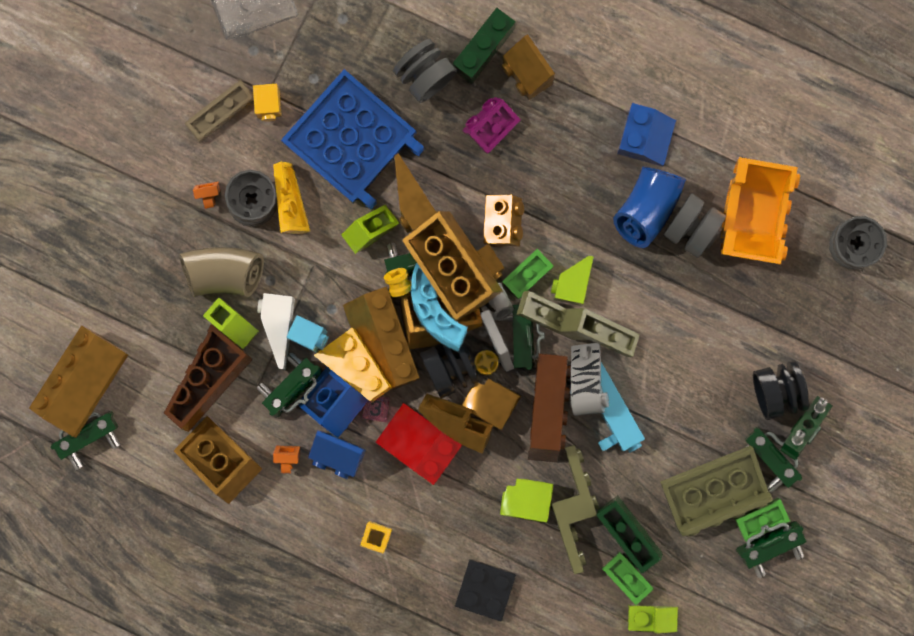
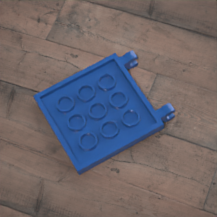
[281,69,425,210]

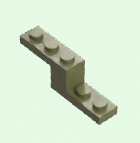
[517,291,640,357]
[551,445,599,575]

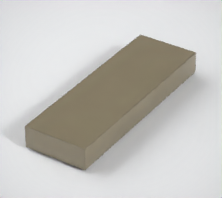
[184,79,254,143]

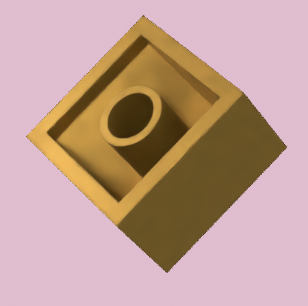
[501,34,555,100]

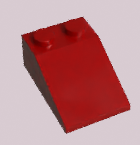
[375,403,462,485]

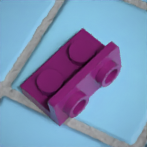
[462,97,521,154]

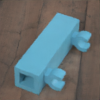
[570,362,645,453]

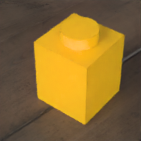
[253,84,282,122]
[360,521,393,553]

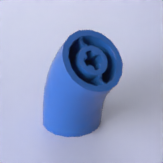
[613,166,686,248]

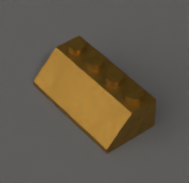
[402,211,503,321]
[343,286,420,391]
[29,325,128,438]

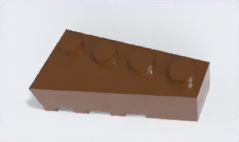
[528,353,571,463]

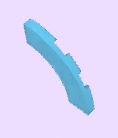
[411,263,468,352]

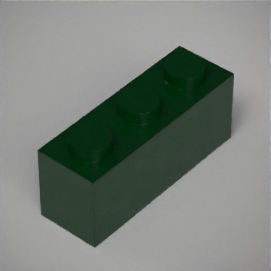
[453,7,516,84]
[596,495,663,574]

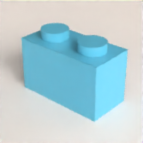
[286,315,329,353]

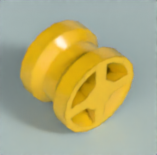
[384,268,411,297]
[474,350,499,375]

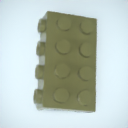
[660,445,773,536]

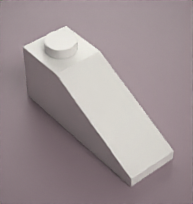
[257,293,295,370]

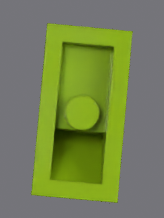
[628,605,678,633]

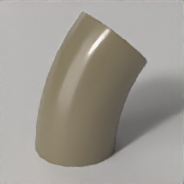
[179,247,264,297]

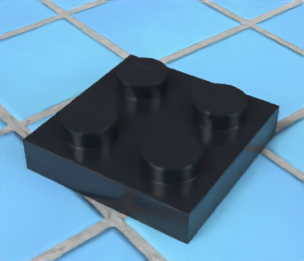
[455,559,516,621]

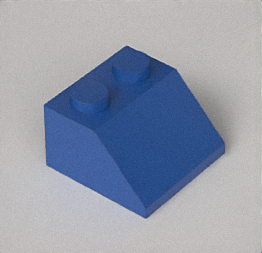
[617,103,676,167]
[298,367,368,438]
[308,430,366,480]

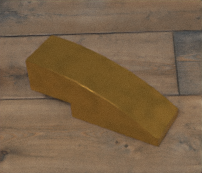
[418,393,493,454]

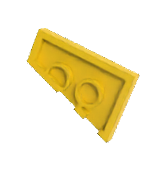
[273,161,310,234]
[314,328,392,402]

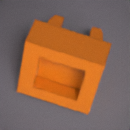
[193,181,221,209]
[273,445,300,473]

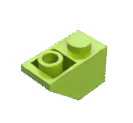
[203,298,259,349]

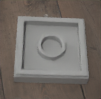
[481,310,514,372]

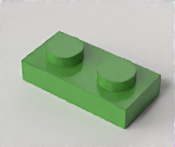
[502,249,554,300]
[734,498,790,542]
[602,552,654,605]

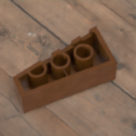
[164,324,253,432]

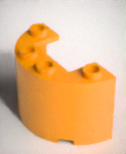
[720,157,800,264]

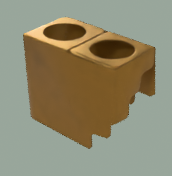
[462,379,522,430]

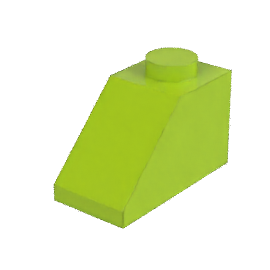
[341,205,399,254]
[551,256,594,306]

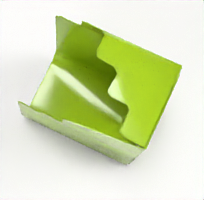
[500,478,554,523]

